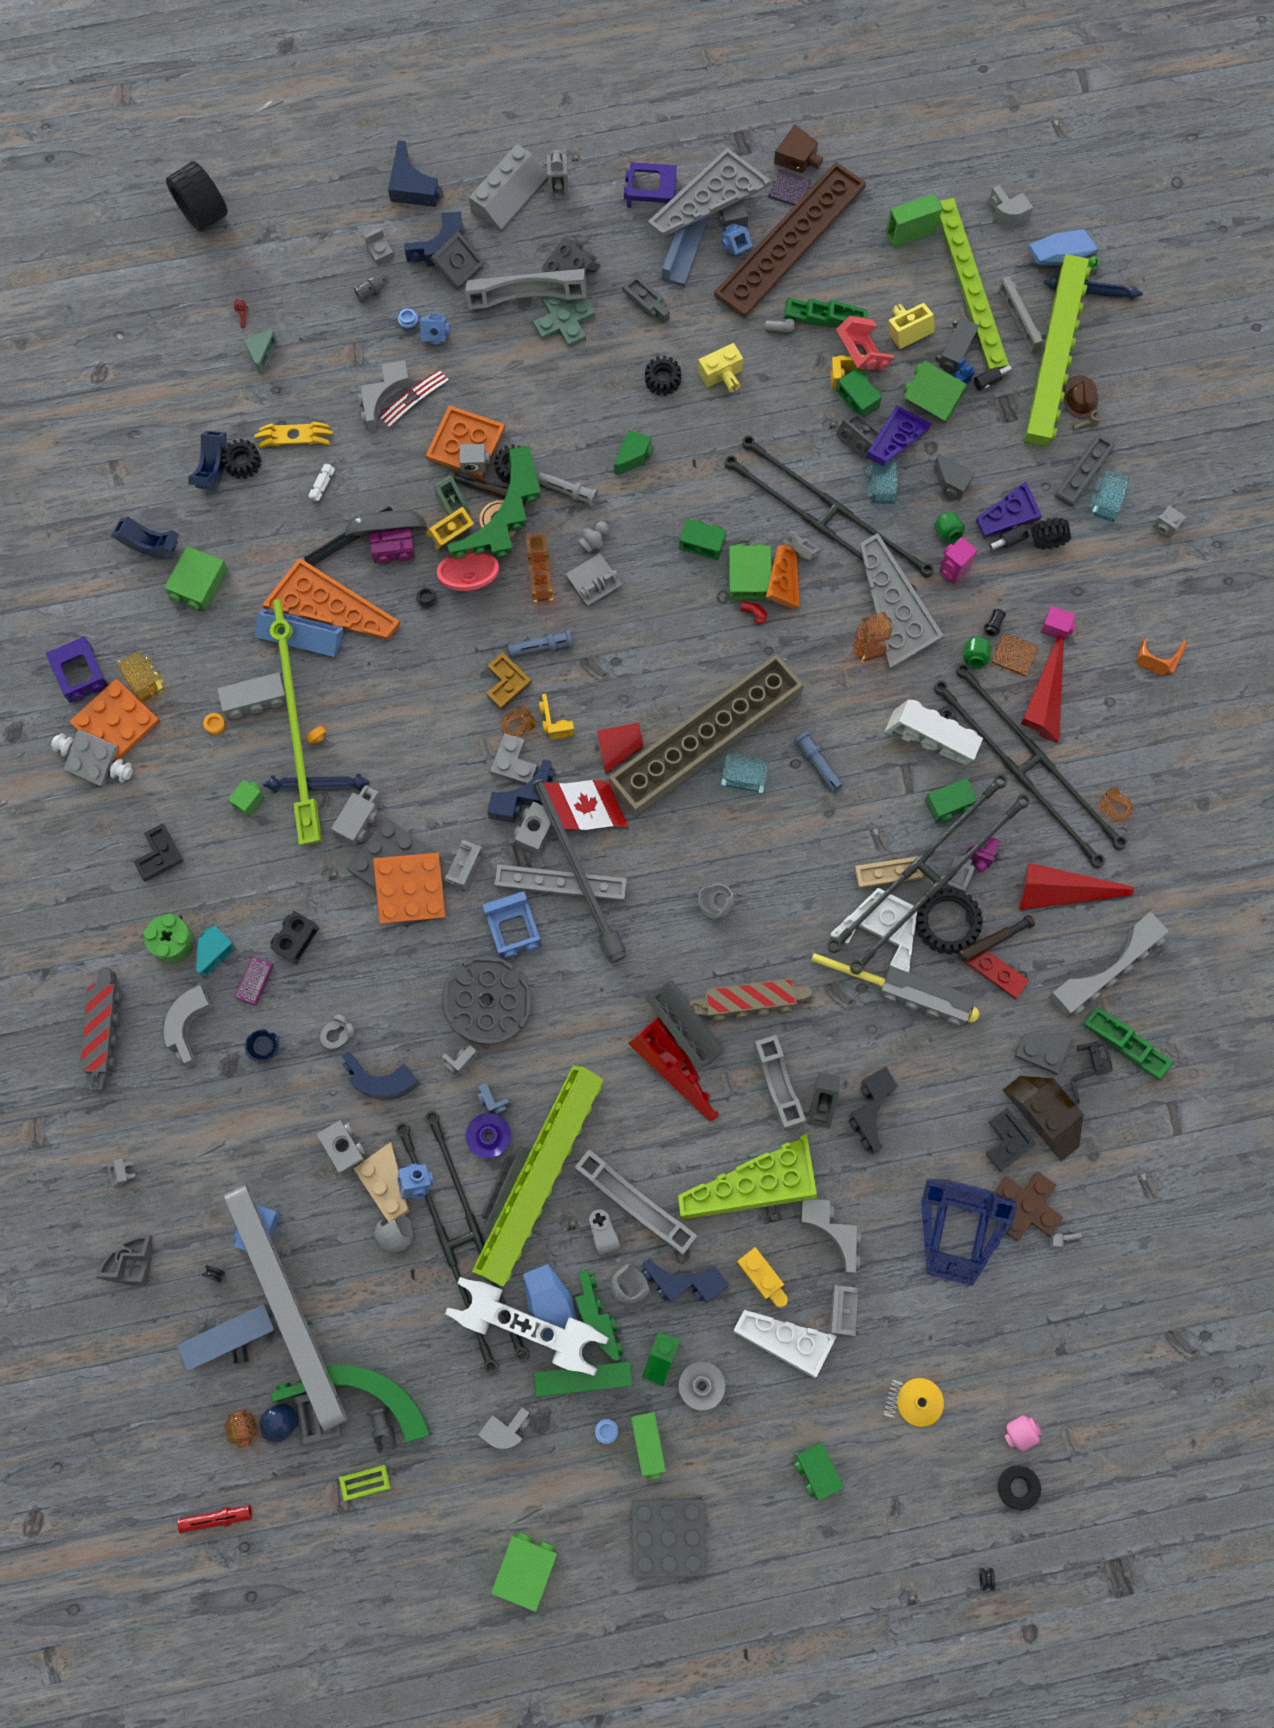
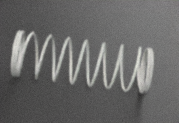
[883,1380,903,1418]

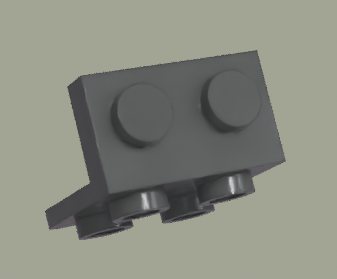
[542,236,601,272]

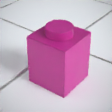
[1041,606,1076,640]

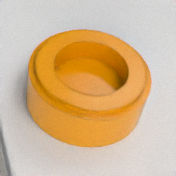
[203,713,226,735]

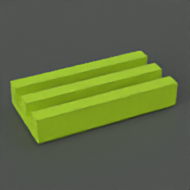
[339,1465,391,1501]

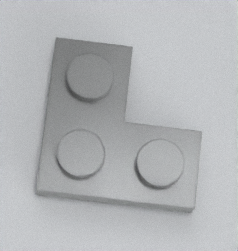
[490,733,538,785]

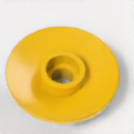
[897,1378,944,1427]

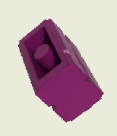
[369,528,415,564]

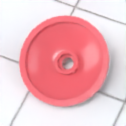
[437,553,499,592]

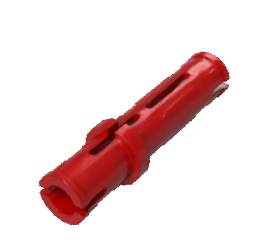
[178,1504,252,1534]

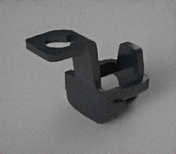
[1071,1041,1113,1105]

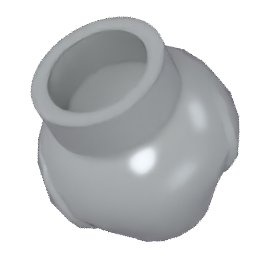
[579,521,609,553]

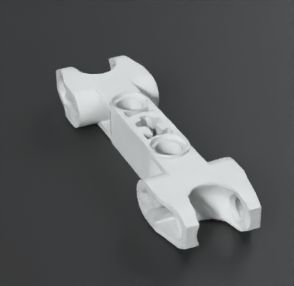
[445,1277,609,1376]

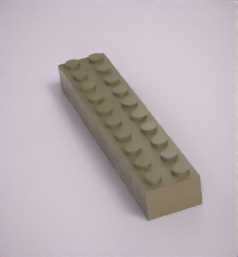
[609,654,803,817]

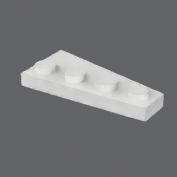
[733,1310,837,1378]

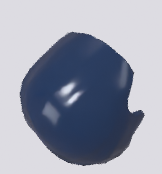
[244,1029,280,1063]
[259,1403,299,1442]

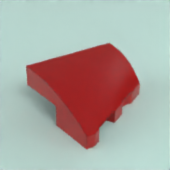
[597,723,643,774]

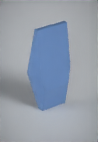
[1027,229,1098,266]
[523,1263,578,1351]

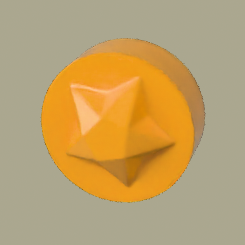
[305,725,327,744]

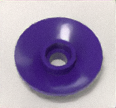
[466,1113,511,1158]

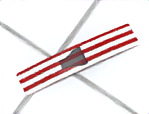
[380,370,448,427]

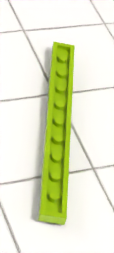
[940,198,1009,371]

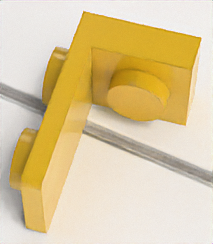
[830,355,869,389]
[539,694,575,740]

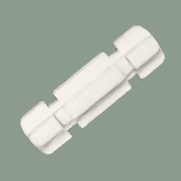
[308,464,335,502]

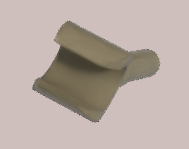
[1072,410,1102,430]

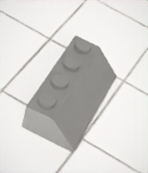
[469,144,548,232]

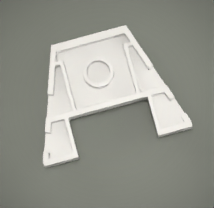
[830,888,917,972]

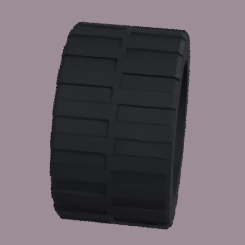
[166,161,228,231]

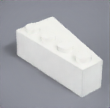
[884,699,983,765]

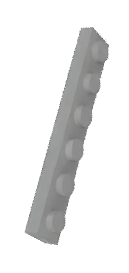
[495,864,627,901]

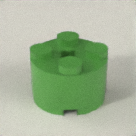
[143,914,194,963]

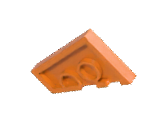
[766,544,800,609]

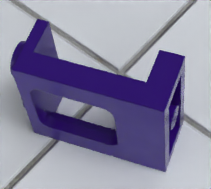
[624,162,677,208]
[46,636,109,703]

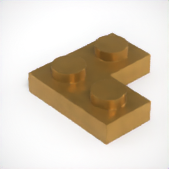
[486,652,532,710]

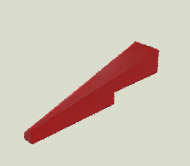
[1021,635,1064,743]
[1019,863,1134,911]
[628,1016,719,1122]

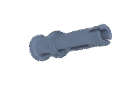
[508,629,573,657]
[794,731,843,792]

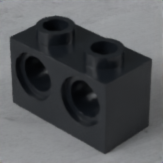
[270,911,320,965]

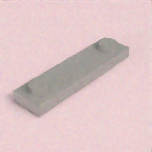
[999,276,1043,354]

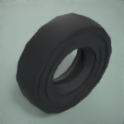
[998,1465,1042,1511]

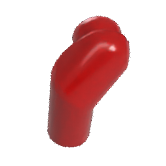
[740,601,767,624]

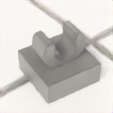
[108,1158,135,1188]

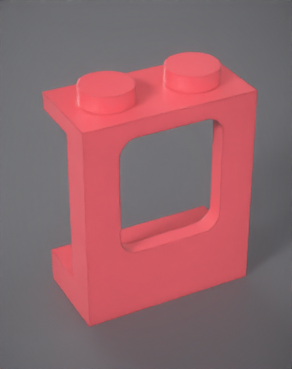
[836,316,895,371]

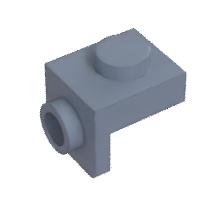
[477,1083,511,1115]

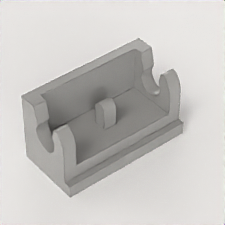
[444,840,483,891]
[829,1285,859,1336]

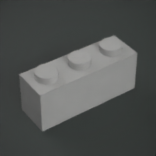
[217,672,287,719]

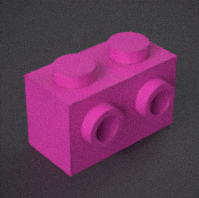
[939,537,978,584]

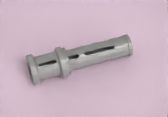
[538,471,599,507]

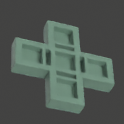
[533,296,595,348]

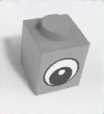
[460,444,490,473]

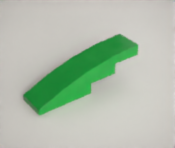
[784,297,868,328]
[1084,1007,1173,1081]
[533,1362,632,1397]

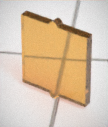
[991,632,1038,677]

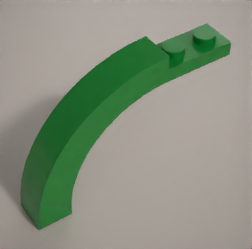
[270,1365,431,1442]

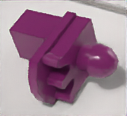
[967,837,1000,872]

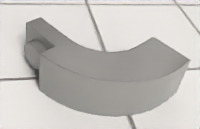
[164,985,213,1067]

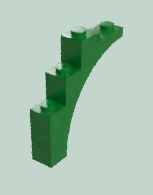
[447,445,541,559]

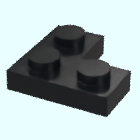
[133,823,184,882]
[986,1108,1036,1172]

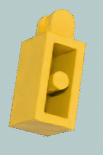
[736,1247,788,1308]

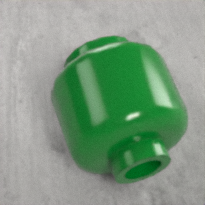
[934,512,965,543]
[963,637,992,669]

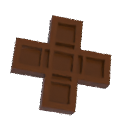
[992,1171,1063,1241]

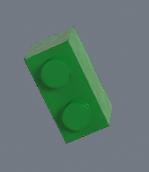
[836,368,882,417]
[679,519,726,560]
[925,778,978,823]
[794,1442,844,1501]

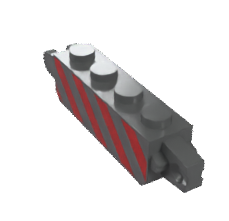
[79,967,122,1091]

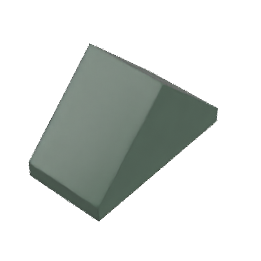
[244,329,278,375]
[434,475,470,516]

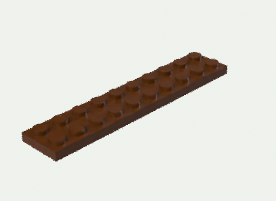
[714,162,866,318]

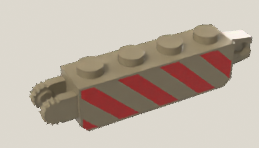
[689,979,813,1022]

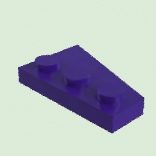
[976,481,1042,538]

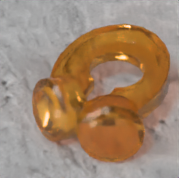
[501,706,535,737]
[1100,787,1133,821]

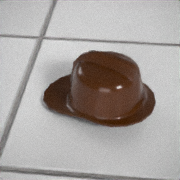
[1065,375,1098,419]

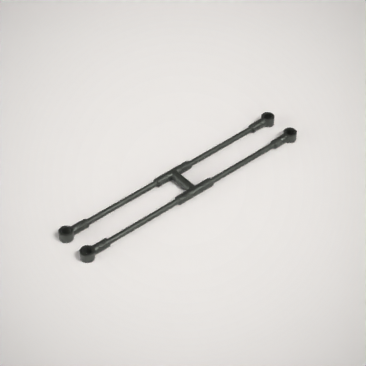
[725,435,934,591]
[934,663,1128,868]
[828,774,1030,974]
[396,1111,529,1375]

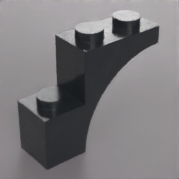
[849,1067,898,1155]

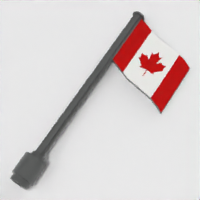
[532,779,629,963]

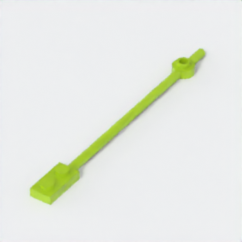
[270,599,322,846]

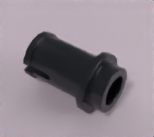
[984,608,1006,637]
[233,1344,249,1364]

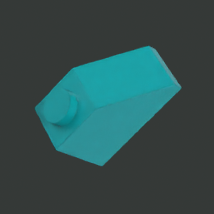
[196,925,236,978]

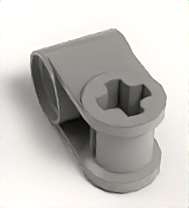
[589,1209,621,1256]

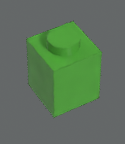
[228,779,265,817]

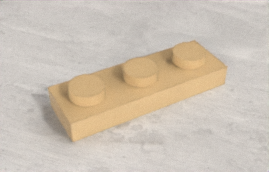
[854,856,923,889]

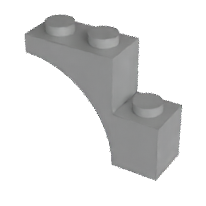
[358,360,411,431]
[800,1199,861,1274]

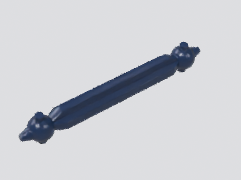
[1044,277,1143,299]
[263,774,370,793]

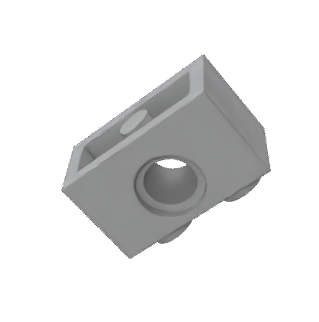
[513,802,553,855]
[317,1120,366,1176]

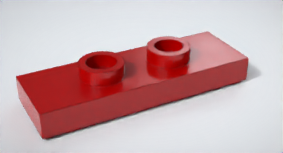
[964,942,1029,999]

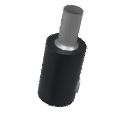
[973,365,1012,391]
[989,524,1029,551]

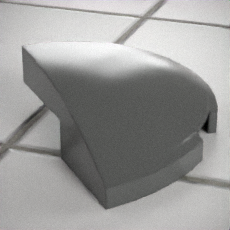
[96,1235,152,1285]

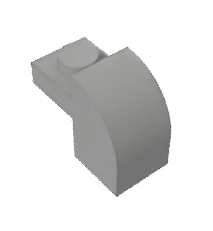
[989,185,1033,226]
[478,1407,531,1449]

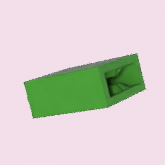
[886,194,943,248]
[904,360,969,422]
[729,544,771,600]
[164,546,228,611]
[631,1412,666,1480]
[491,1532,558,1612]

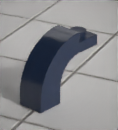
[404,211,463,267]
[188,430,227,490]
[111,516,179,559]
[342,1051,421,1100]

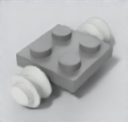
[51,730,133,786]

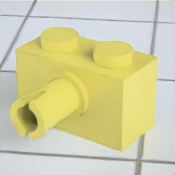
[889,303,935,349]
[698,343,743,392]

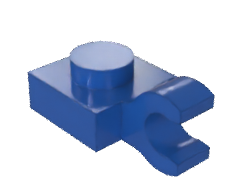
[953,358,975,384]

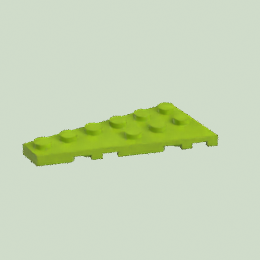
[678,1133,817,1220]

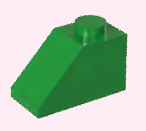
[614,430,654,475]
[642,1331,680,1386]

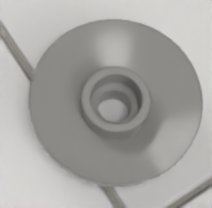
[679,1362,726,1410]

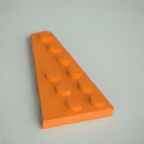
[262,558,400,640]

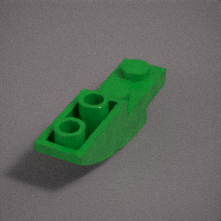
[575,1269,623,1362]

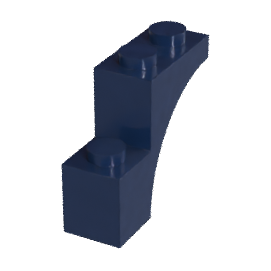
[487,760,555,823]
[642,1258,729,1303]

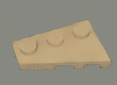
[353,1142,410,1222]

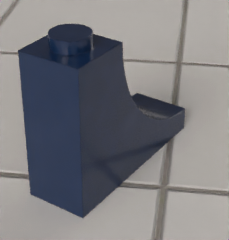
[388,140,442,207]

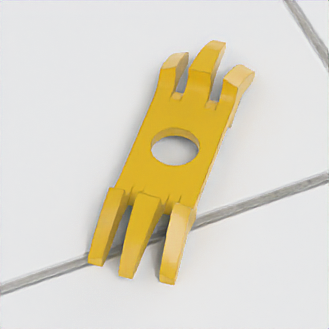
[254,422,333,449]

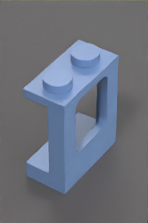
[483,891,542,959]

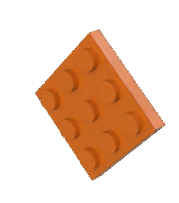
[426,405,505,479]
[69,679,161,763]
[373,853,445,924]

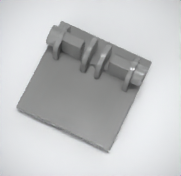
[565,553,622,606]

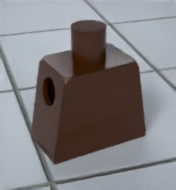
[774,125,823,173]

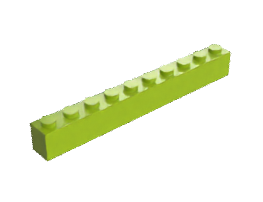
[1024,254,1091,447]
[472,1066,604,1287]

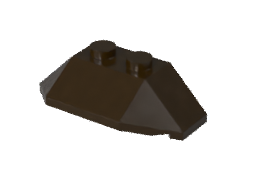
[1003,1076,1083,1161]

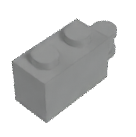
[547,150,569,200]
[331,785,380,847]

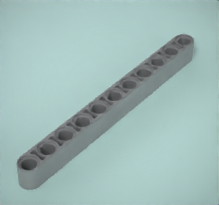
[224,1185,347,1431]

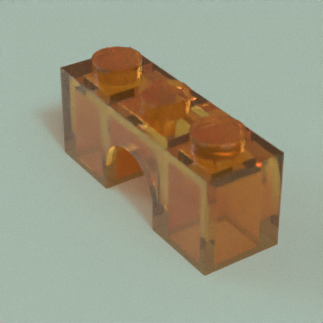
[525,533,554,602]
[852,612,892,662]

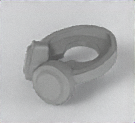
[320,1014,354,1049]

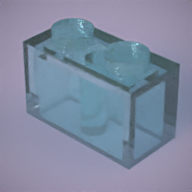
[866,457,897,504]
[1089,470,1130,522]
[721,753,769,793]

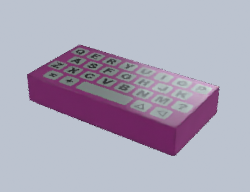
[234,957,274,1006]

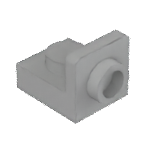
[364,228,394,265]
[1153,506,1186,538]
[947,855,975,891]
[442,1045,478,1075]

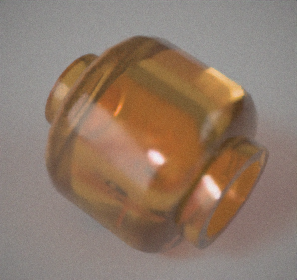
[224,1410,258,1448]

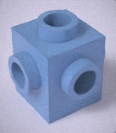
[720,224,753,255]
[420,313,450,344]
[397,1164,433,1199]

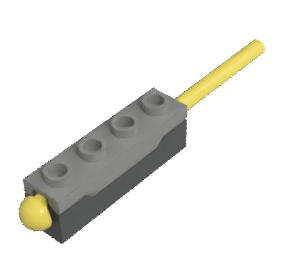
[811,953,980,1026]

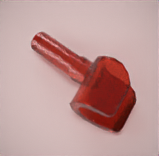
[234,299,248,328]

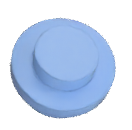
[398,309,418,329]
[595,1419,618,1444]

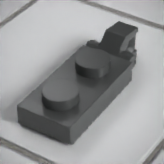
[622,275,670,323]

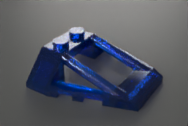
[921,1179,1018,1285]

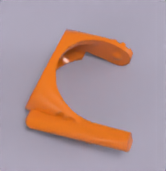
[1137,637,1188,675]

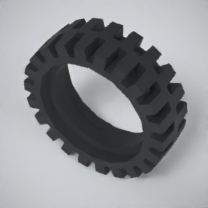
[916,888,983,955]

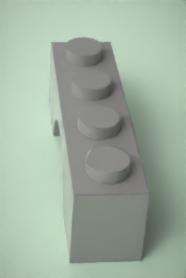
[754,1035,806,1131]

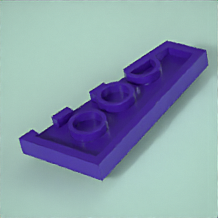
[866,405,932,467]

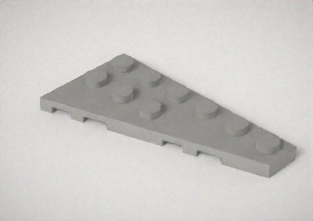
[648,148,771,238]
[860,533,944,670]

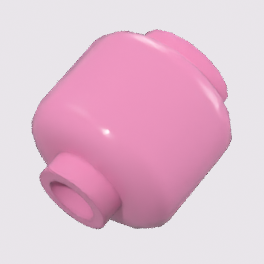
[1004,1415,1042,1452]

